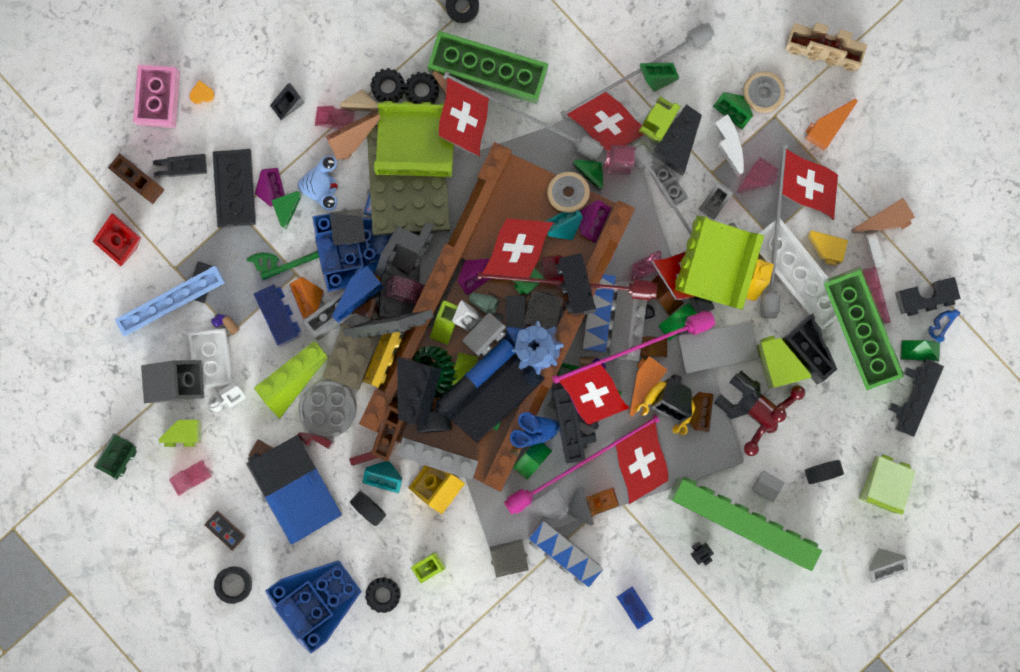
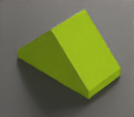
[410,551,446,583]

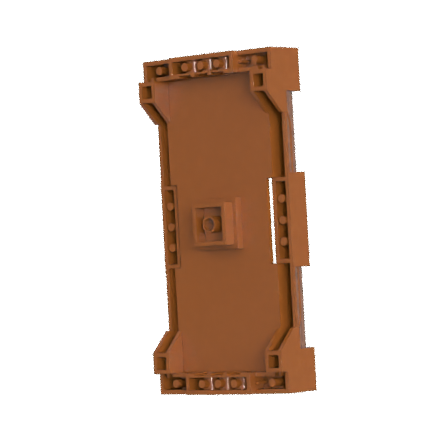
[359,142,635,492]

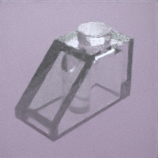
[523,488,570,520]

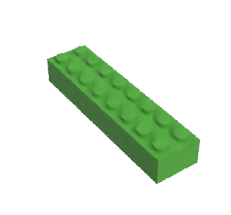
[667,477,823,571]

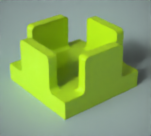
[638,96,681,145]

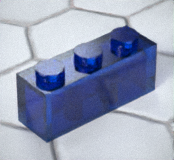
[254,284,301,347]

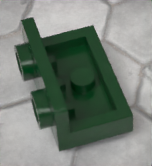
[94,433,137,480]

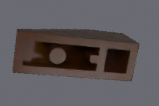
[108,153,165,204]
[371,397,408,462]

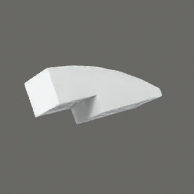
[713,114,744,177]

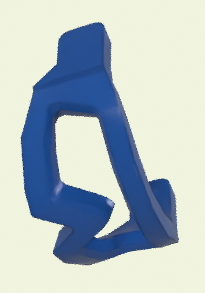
[929,309,961,343]

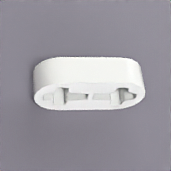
[864,232,884,269]

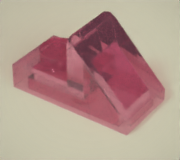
[315,106,355,129]
[169,460,212,496]

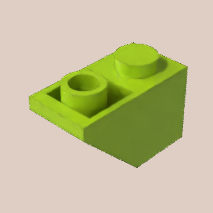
[430,300,458,345]
[159,420,201,447]

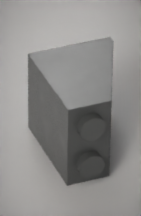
[141,360,204,404]

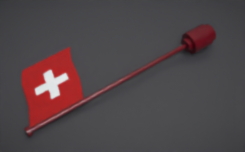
[478,218,657,300]

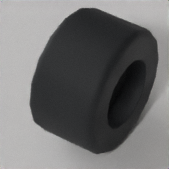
[416,411,452,433]

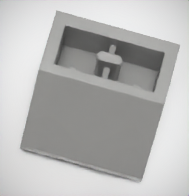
[462,313,506,358]

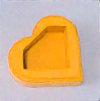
[189,80,215,104]

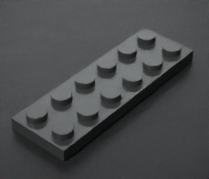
[342,310,434,339]

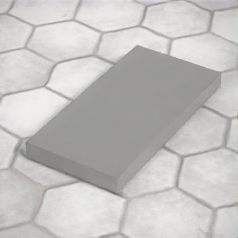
[677,322,759,374]

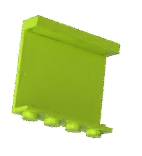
[374,101,454,177]
[675,215,764,310]

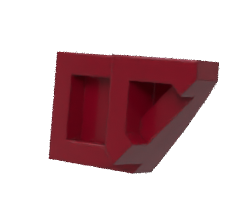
[542,255,564,291]
[297,432,334,449]

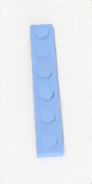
[115,266,225,336]

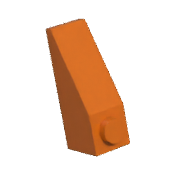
[805,99,858,151]
[629,356,667,417]

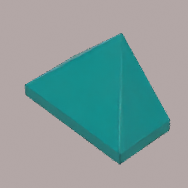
[544,210,583,240]
[362,461,403,494]

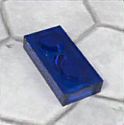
[616,586,653,630]

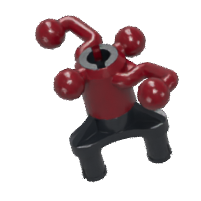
[714,370,805,456]

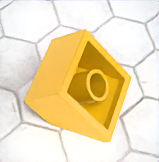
[408,465,465,514]

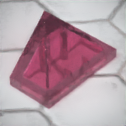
[630,250,661,281]

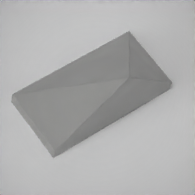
[869,548,908,583]

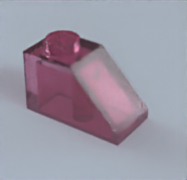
[737,157,779,193]
[386,275,425,303]

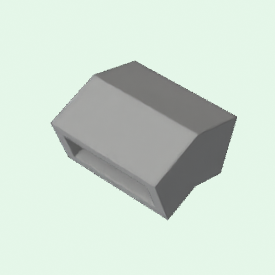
[753,471,785,502]

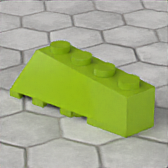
[254,341,329,419]

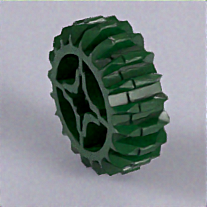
[412,346,457,399]

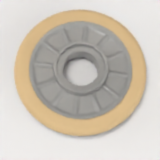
[743,71,785,113]
[547,172,590,213]

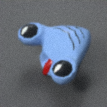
[297,155,338,211]

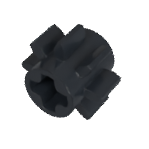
[690,542,714,566]

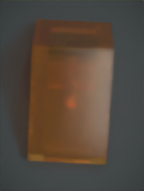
[585,487,619,516]

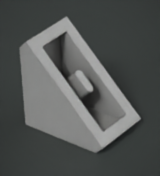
[699,181,734,219]

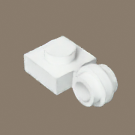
[208,381,246,412]

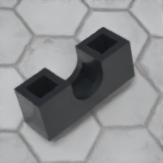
[895,277,961,317]

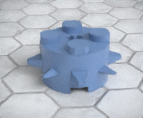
[512,321,564,374]

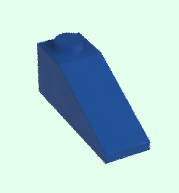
[332,266,384,323]

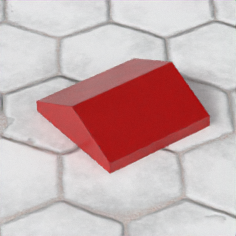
[92,213,141,266]

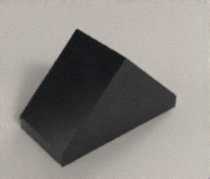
[270,83,304,120]

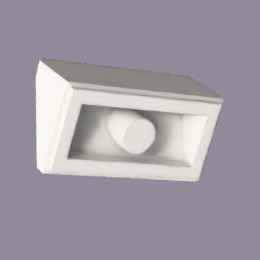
[452,300,482,331]

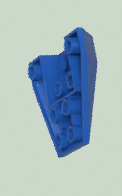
[312,213,392,292]
[265,560,362,654]

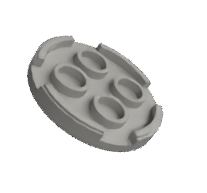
[298,380,357,438]

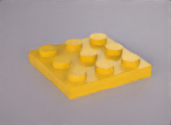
[362,332,402,388]

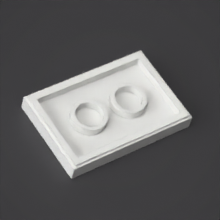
[188,328,233,389]

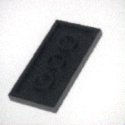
[213,149,256,228]

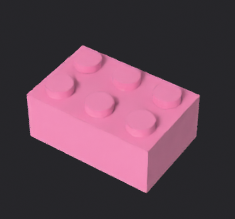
[133,65,180,128]

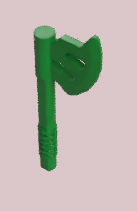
[247,251,319,280]

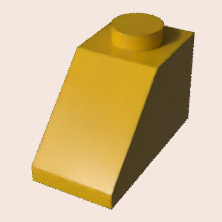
[807,230,848,266]
[746,259,774,301]

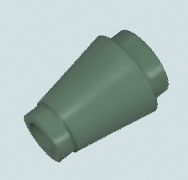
[469,292,499,314]

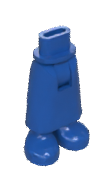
[510,412,559,448]

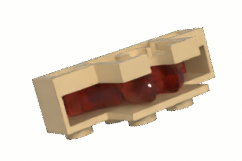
[785,22,867,71]

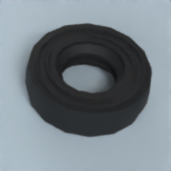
[445,0,479,23]

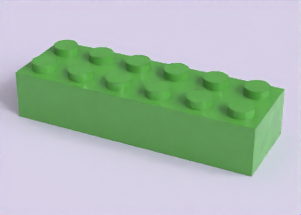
[428,31,549,104]
[824,266,904,390]

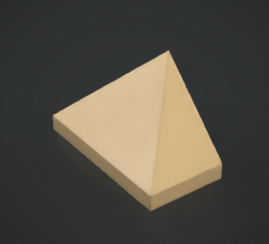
[340,89,379,112]

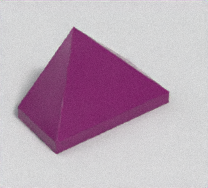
[255,168,285,207]
[579,200,611,243]
[457,259,491,295]

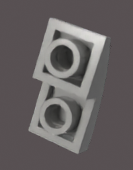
[650,163,688,208]

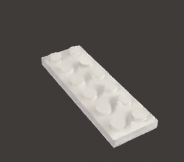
[759,219,837,331]

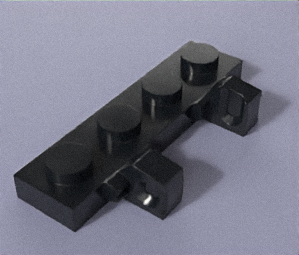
[888,359,944,437]
[552,386,597,464]

